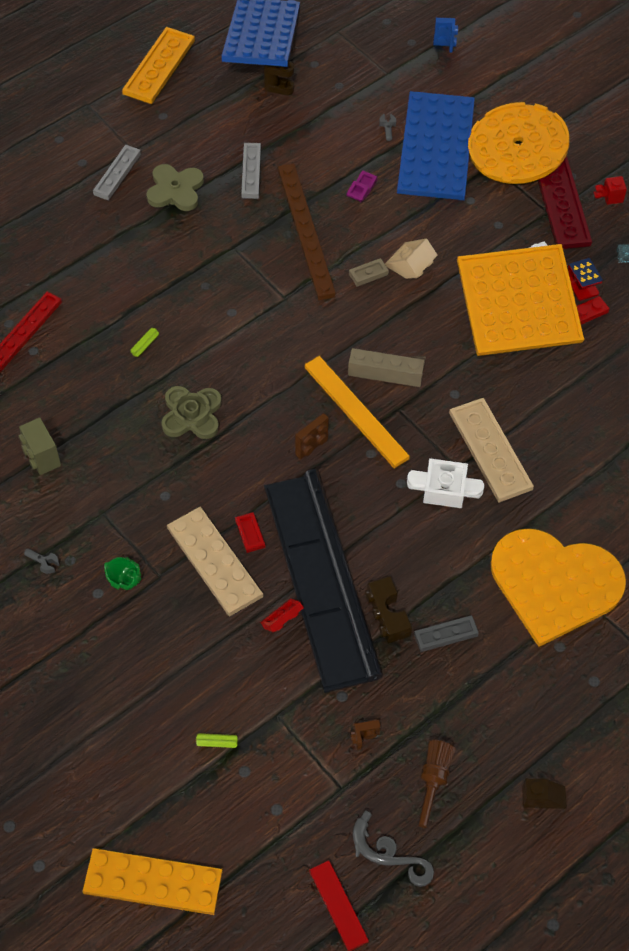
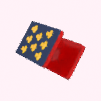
[568,258,603,301]

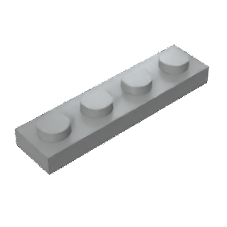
[242,143,261,199]
[93,145,141,201]

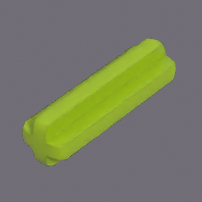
[130,328,159,357]
[196,733,238,748]

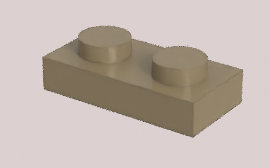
[349,258,389,287]

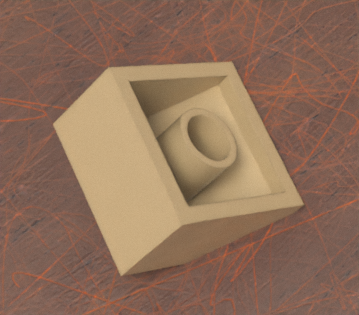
[385,238,437,279]

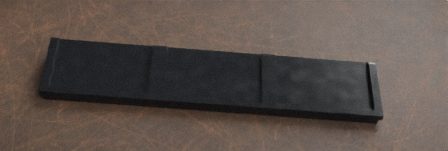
[264,469,383,693]

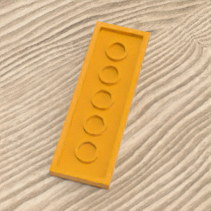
[122,27,195,104]
[83,848,223,915]

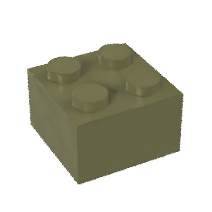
[18,418,61,475]

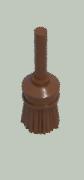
[418,740,456,828]

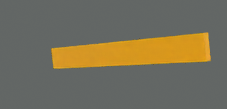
[305,356,409,469]

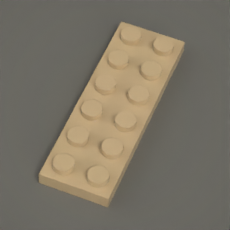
[449,398,534,503]
[167,507,263,617]

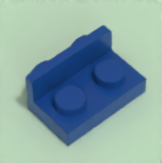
[433,18,458,53]

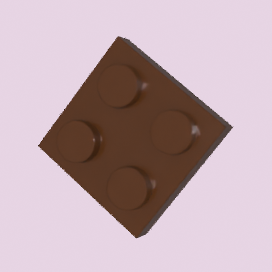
[295,413,329,460]

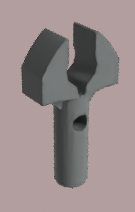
[379,114,396,141]
[24,548,60,574]

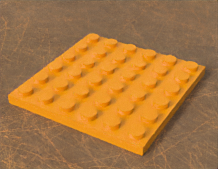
[457,244,584,356]

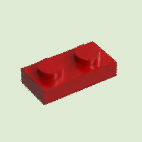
[576,296,610,325]
[260,599,304,632]

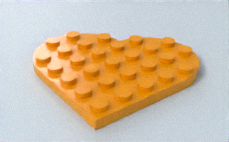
[491,529,626,647]

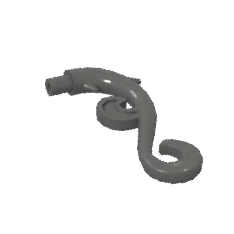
[353,811,434,887]

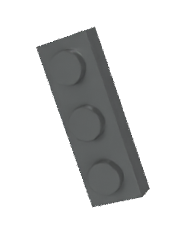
[414,615,479,652]

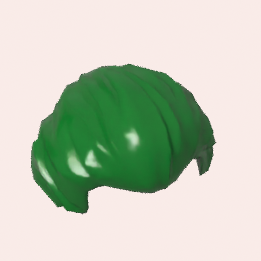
[104,556,141,590]

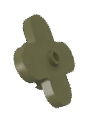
[147,164,204,211]
[162,386,221,439]

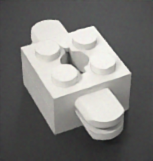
[407,459,484,508]

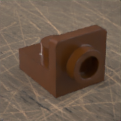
[350,720,381,750]

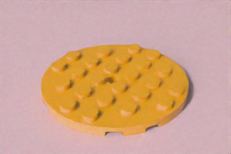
[468,102,569,184]

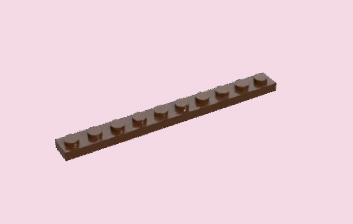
[278,163,336,301]

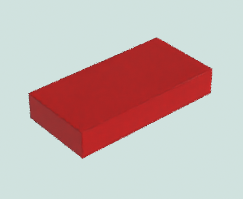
[235,512,265,553]

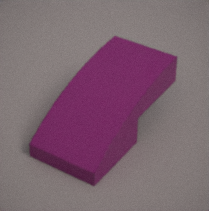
[346,170,378,202]

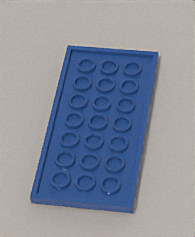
[222,0,300,67]
[397,91,475,200]

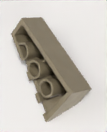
[348,348,426,387]

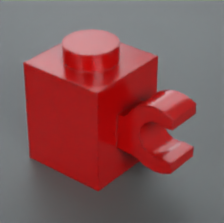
[593,176,627,205]

